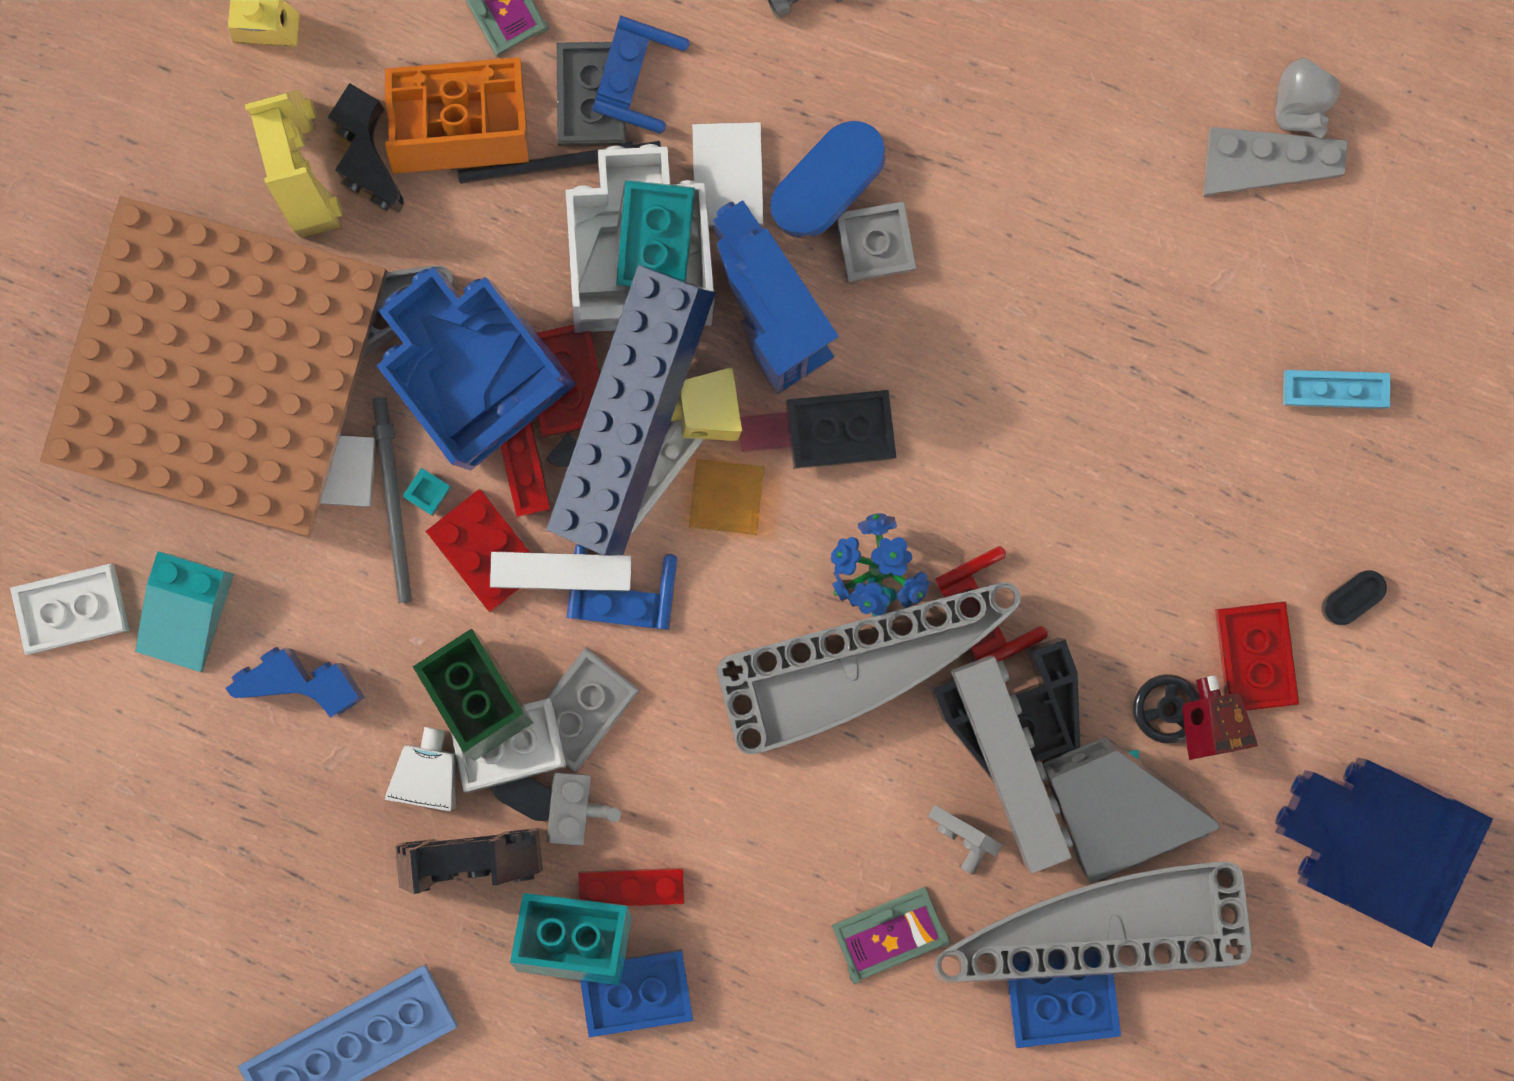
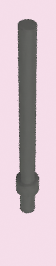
[373,397,412,603]

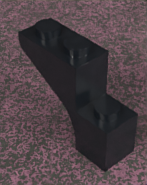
[328,83,404,212]

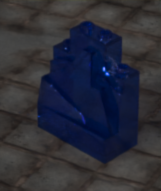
[1275,758,1493,948]

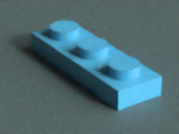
[1283,370,1390,409]

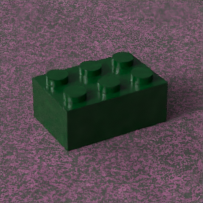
[413,628,534,761]

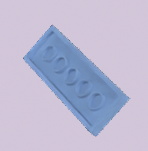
[238,964,459,1081]

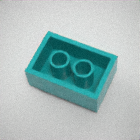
[510,893,632,985]

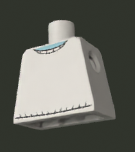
[385,727,457,811]

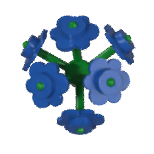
[831,513,930,615]

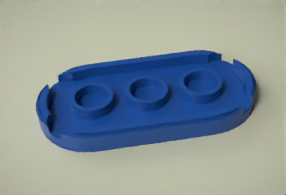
[771,121,886,238]

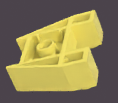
[245,89,343,238]

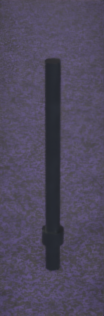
[458,141,661,184]

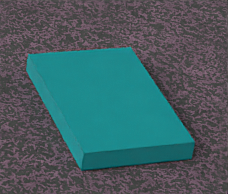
[616,180,695,287]

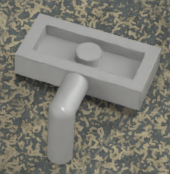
[546,772,621,846]
[928,805,1003,875]

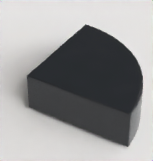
[546,433,577,468]

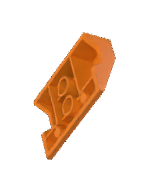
[385,57,529,174]

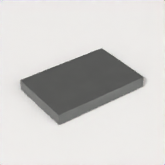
[556,42,626,146]

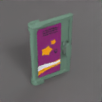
[465,0,549,56]
[832,887,951,985]

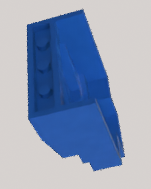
[713,200,839,395]
[377,267,577,471]

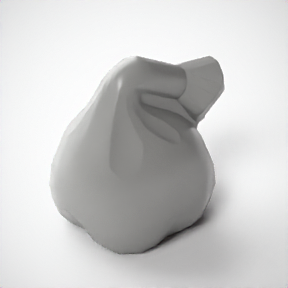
[1275,57,1340,139]

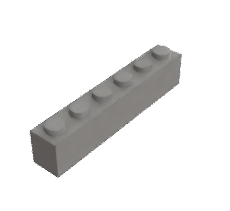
[951,656,1073,873]

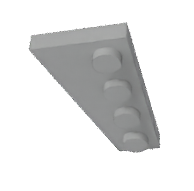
[1202,127,1348,197]

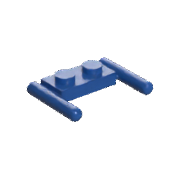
[592,15,690,134]
[566,544,677,630]

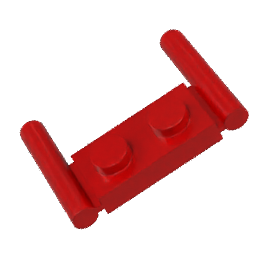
[934,546,1048,662]

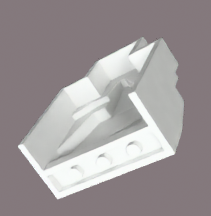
[566,144,714,333]

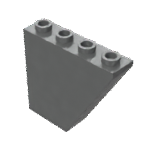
[1042,736,1219,884]

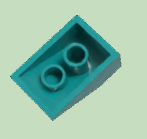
[135,551,234,672]

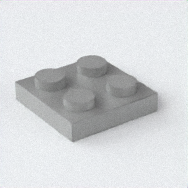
[837,202,916,283]

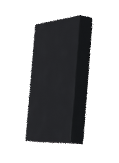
[786,390,897,469]

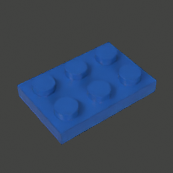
[580,949,693,1037]

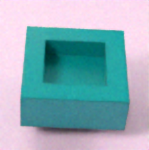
[402,468,452,516]

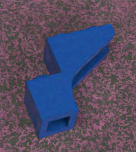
[226,647,365,718]

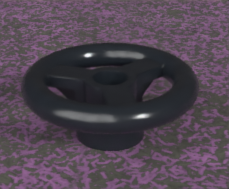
[1133,674,1200,744]

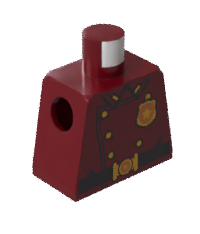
[1182,675,1258,760]

